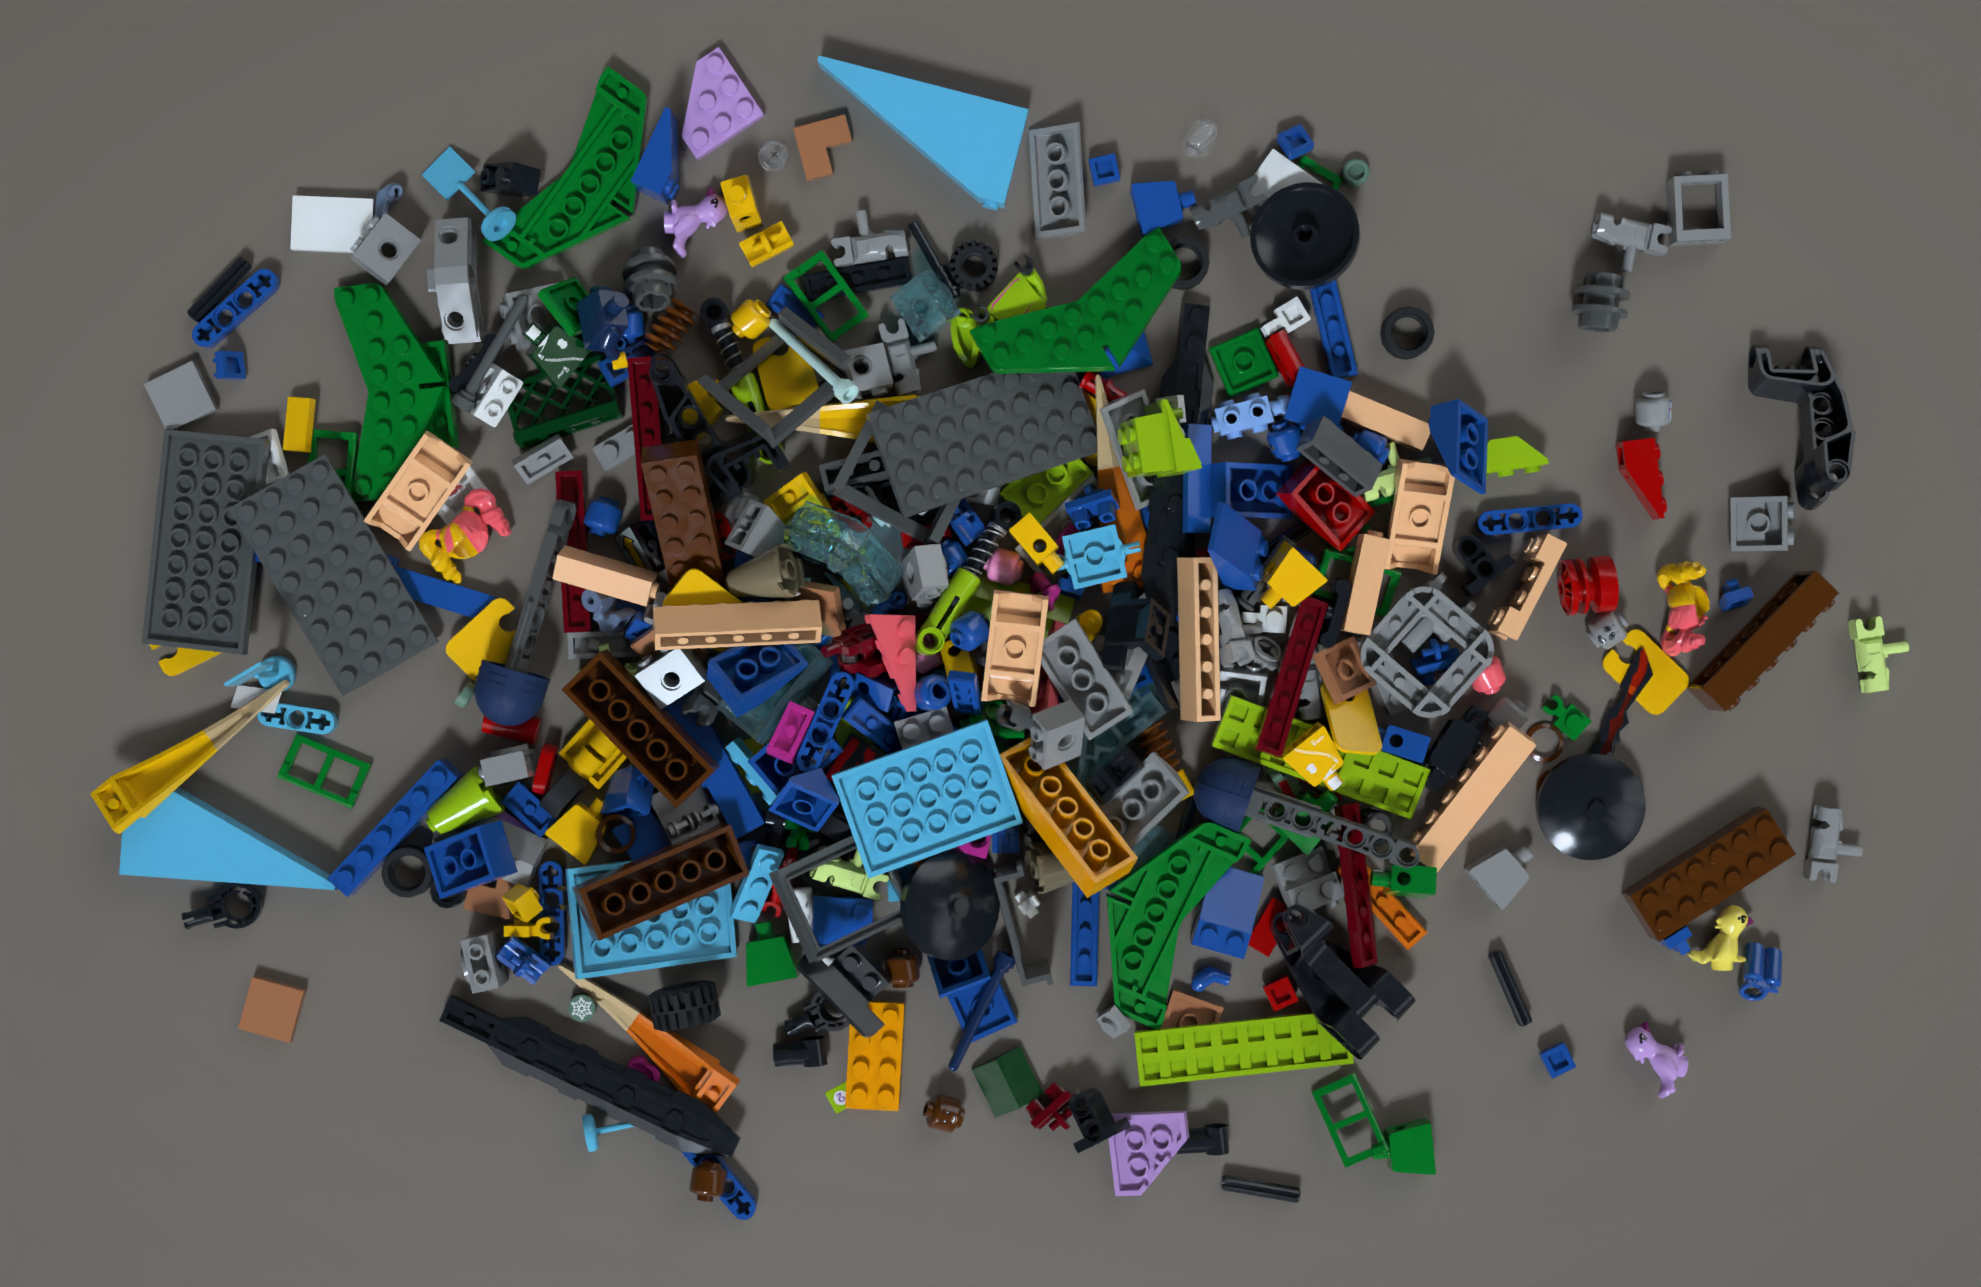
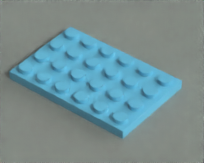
[831,719,1023,879]
[566,860,737,979]

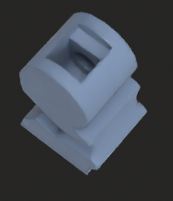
[581,589,636,636]

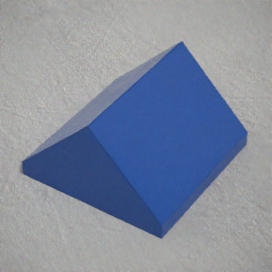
[768,768,840,833]
[927,948,991,998]

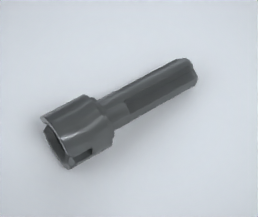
[997,699,1033,731]

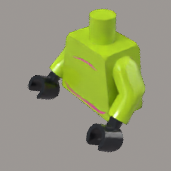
[969,255,1048,324]

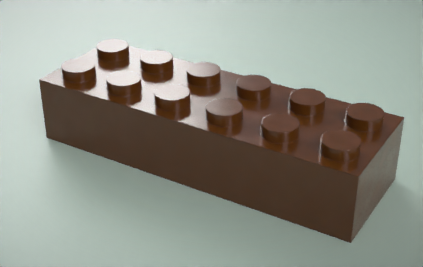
[641,439,727,590]
[1686,570,1839,712]
[562,650,721,808]
[1621,806,1796,942]
[572,823,750,941]

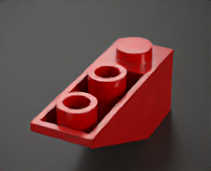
[1615,438,1667,520]

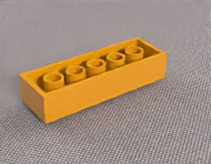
[999,737,1138,898]

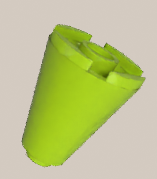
[425,766,505,834]

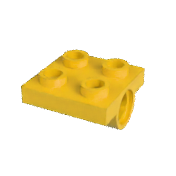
[558,719,628,790]

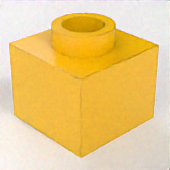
[501,883,543,923]

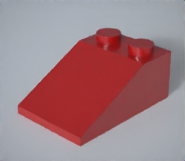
[1276,459,1375,551]

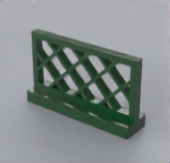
[508,354,624,450]

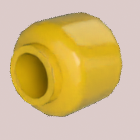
[731,299,771,339]

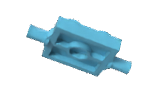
[1058,524,1141,590]

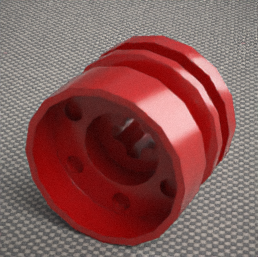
[1557,555,1619,616]

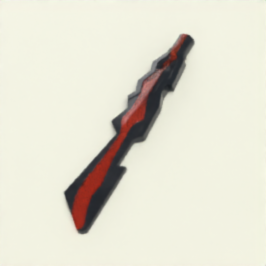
[1590,648,1653,756]

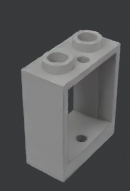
[1666,170,1731,246]

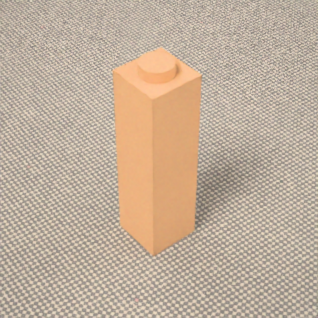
[1340,391,1430,453]
[1340,530,1391,635]
[552,545,660,607]

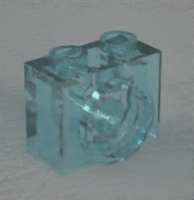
[890,269,961,342]

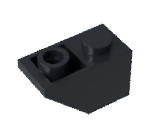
[480,162,541,197]

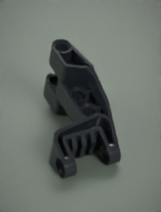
[1748,345,1856,511]
[649,350,791,500]
[1269,905,1416,1060]

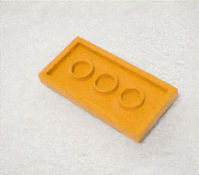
[845,1000,905,1111]

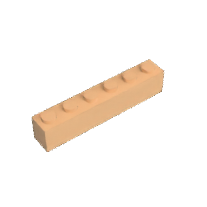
[1177,557,1221,722]
[653,599,822,650]
[1409,721,1537,872]

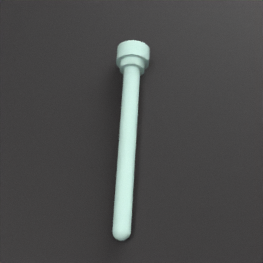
[769,319,858,404]

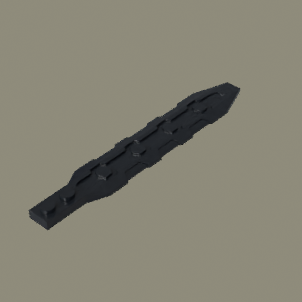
[1141,302,1214,626]
[439,995,741,1157]

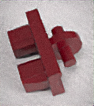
[1026,1082,1074,1131]

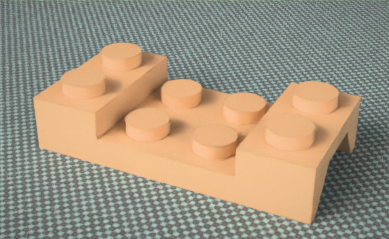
[364,430,473,551]
[1385,459,1455,575]
[1486,533,1568,641]
[981,590,1049,707]

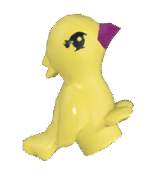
[1687,905,1754,971]

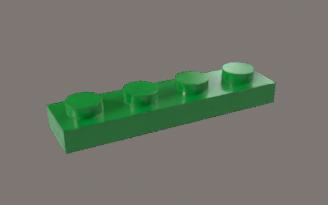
[422,340,460,449]

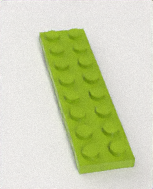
[1210,694,1431,819]
[1133,1012,1354,1087]

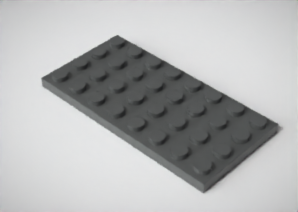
[866,372,1097,519]
[142,429,270,655]
[228,454,439,696]

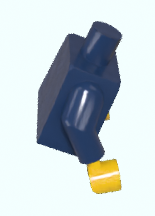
[577,285,629,370]

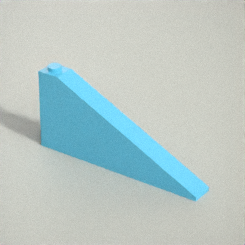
[817,55,1029,211]
[119,787,338,890]

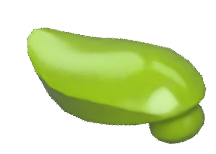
[950,308,981,369]

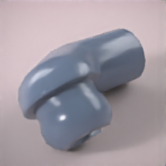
[374,183,403,219]

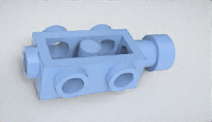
[1210,393,1290,441]

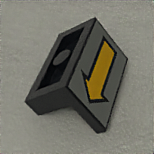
[614,520,666,573]

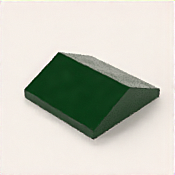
[972,1045,1043,1118]

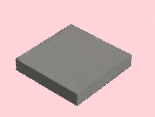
[144,361,218,430]

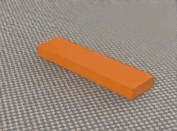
[1335,864,1428,950]

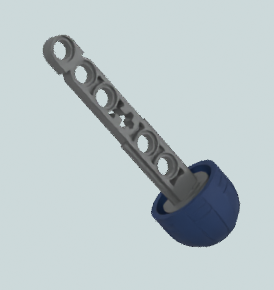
[474,499,576,726]
[1194,758,1420,868]

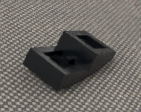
[1085,746,1145,805]

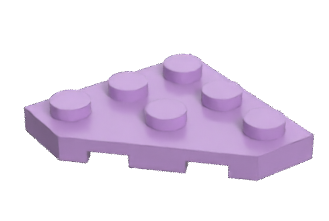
[682,47,764,161]
[1108,1110,1189,1196]

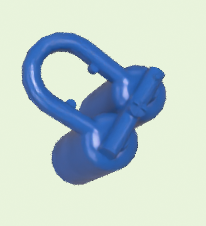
[1739,942,1782,1001]

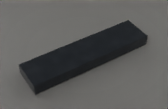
[802,256,913,302]

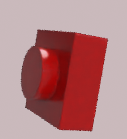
[1262,975,1299,1012]

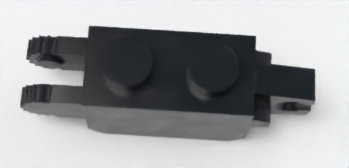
[1425,704,1488,791]

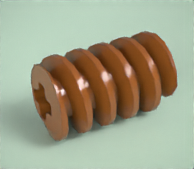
[643,297,697,351]
[1134,719,1183,772]

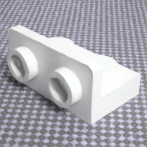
[470,363,523,427]

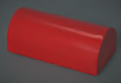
[1264,329,1306,388]
[482,715,542,745]

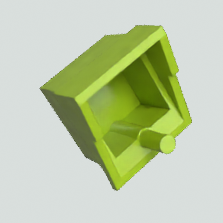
[1117,399,1202,478]

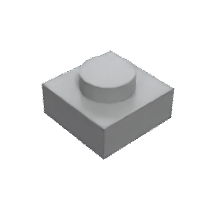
[1096,1005,1132,1039]

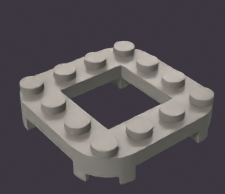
[1360,586,1494,718]

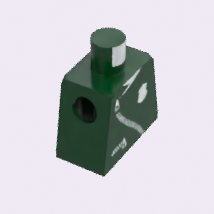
[522,322,591,388]

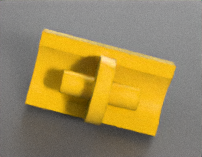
[739,221,795,268]
[1076,609,1103,642]

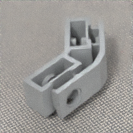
[427,217,485,344]

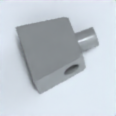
[725,499,789,557]
[1464,845,1533,910]

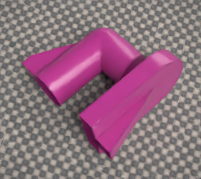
[1027,572,1061,611]

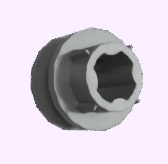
[622,247,679,312]
[1572,272,1630,332]

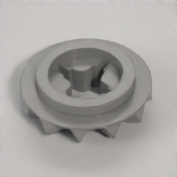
[1247,635,1283,671]

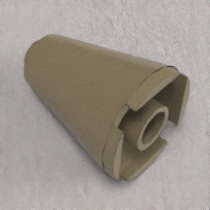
[725,543,804,598]
[1026,841,1075,895]

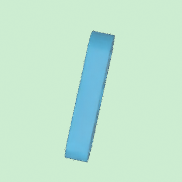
[257,702,338,734]

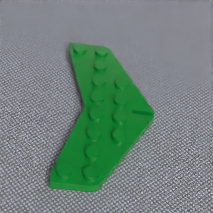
[482,66,648,269]
[969,228,1181,374]
[334,283,447,503]
[1106,820,1251,1030]

